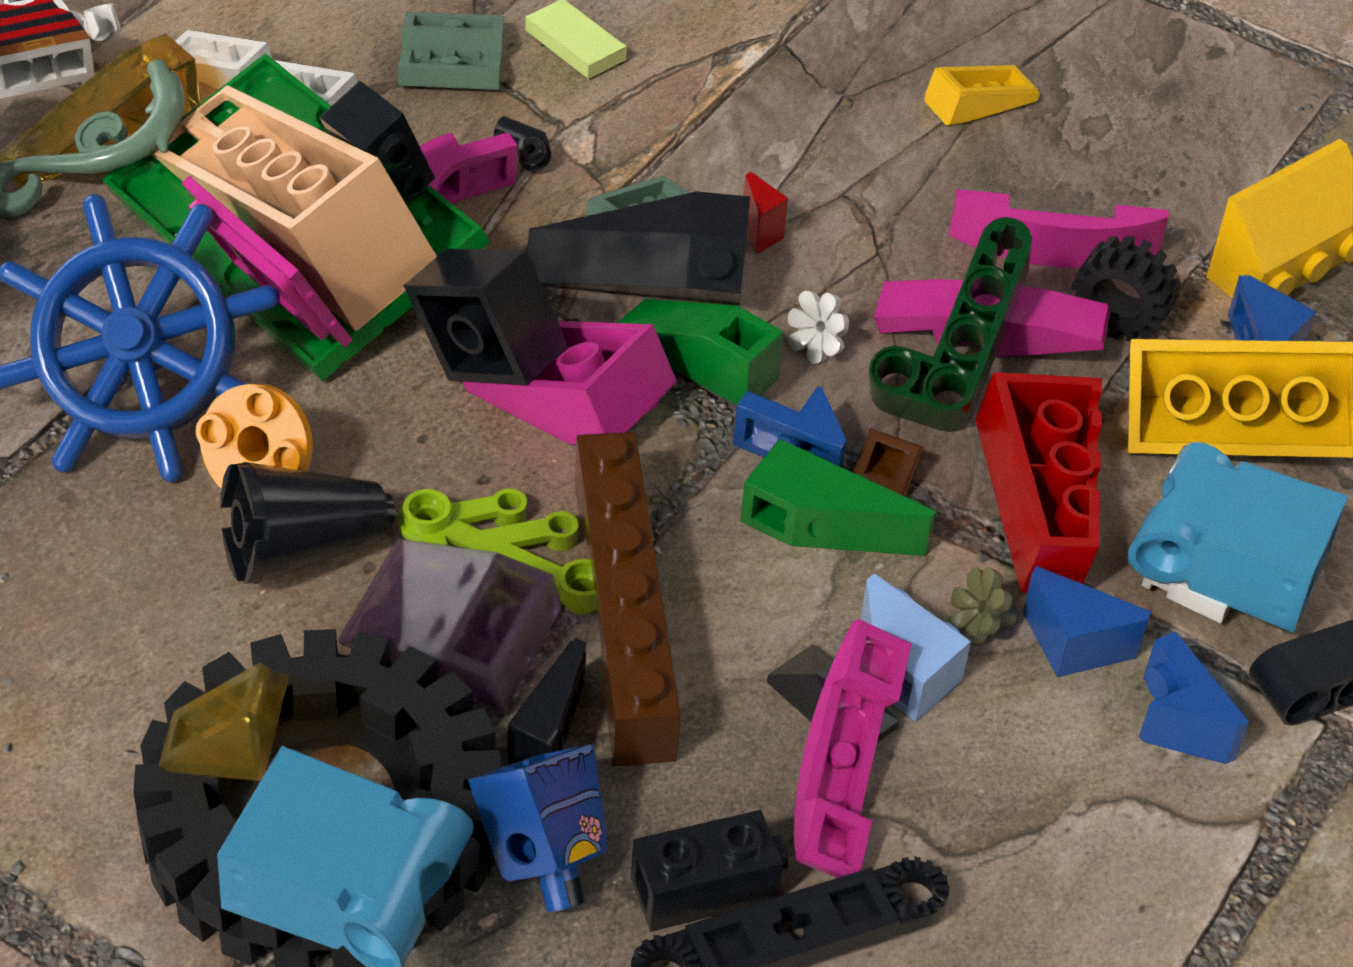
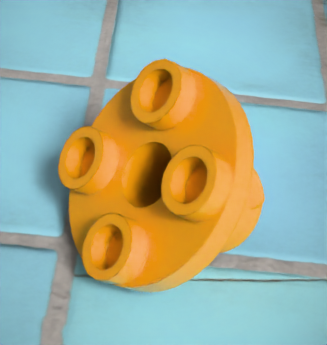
[196,383,313,489]

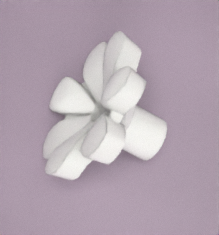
[788,291,849,364]

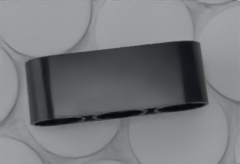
[1249,619,1353,726]

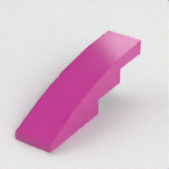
[874,279,1111,358]

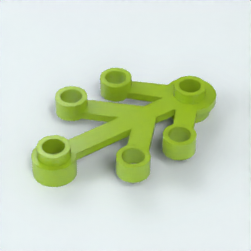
[397,488,597,631]

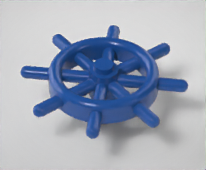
[0,194,280,483]

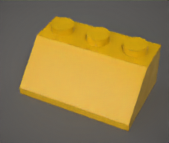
[1206,139,1353,298]

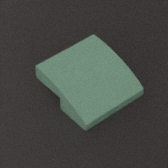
[398,11,504,90]

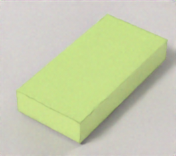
[525,0,627,79]

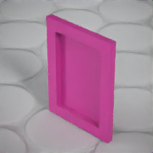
[181,176,352,348]

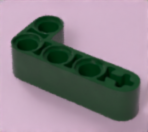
[869,217,1032,432]

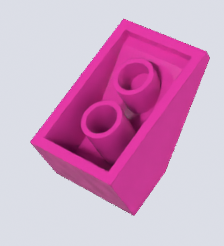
[463,321,677,445]

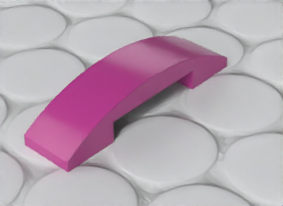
[949,189,1169,268]
[794,619,912,878]

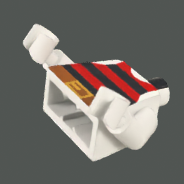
[0,0,121,99]

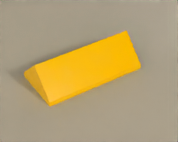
[1128,339,1353,458]

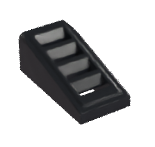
[508,638,587,764]

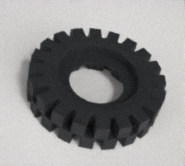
[133,629,501,967]

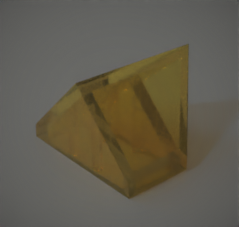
[159,663,289,781]

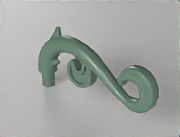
[0,59,186,219]

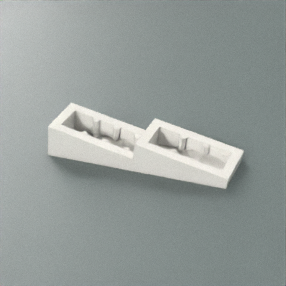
[158,30,358,106]

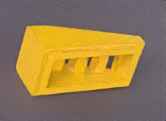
[924,65,1040,125]

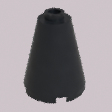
[221,462,396,584]

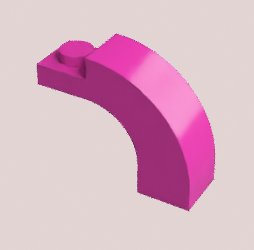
[420,132,517,204]

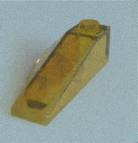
[0,33,200,188]

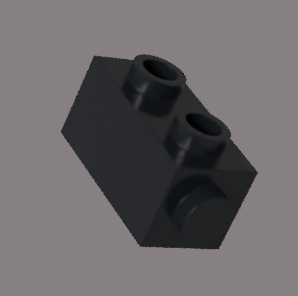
[631,810,789,932]

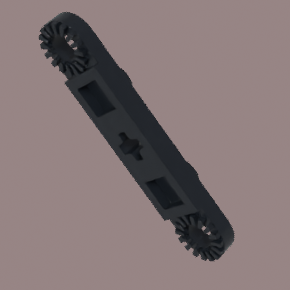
[631,856,950,967]

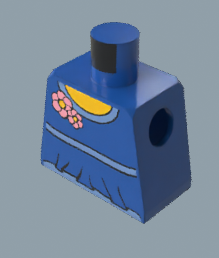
[468,744,608,912]

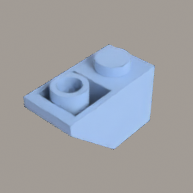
[860,573,971,722]

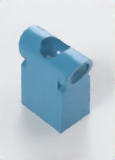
[1128,442,1348,633]
[217,746,474,967]

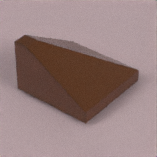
[853,428,925,497]

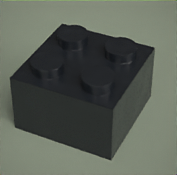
[403,249,569,386]

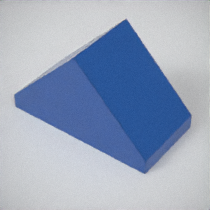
[1228,275,1316,341]
[1023,566,1151,678]

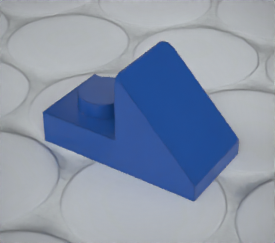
[733,386,847,468]
[1139,631,1249,764]

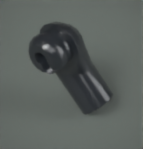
[494,116,552,172]

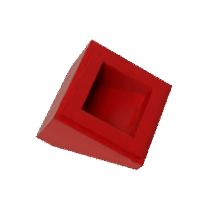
[743,172,788,253]

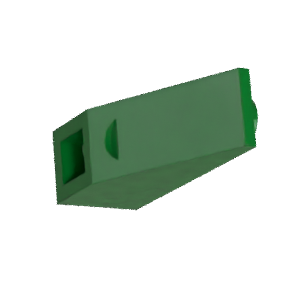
[617,298,784,406]
[740,439,936,556]

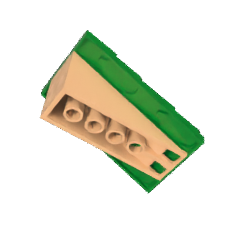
[102,53,490,381]

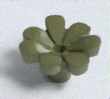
[948,567,1018,646]

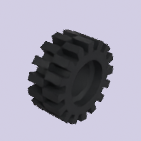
[1071,235,1181,341]

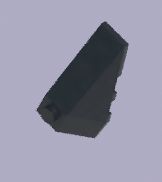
[527,191,751,305]

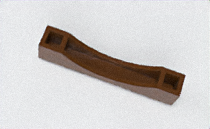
[575,432,681,766]

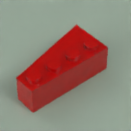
[975,372,1102,593]

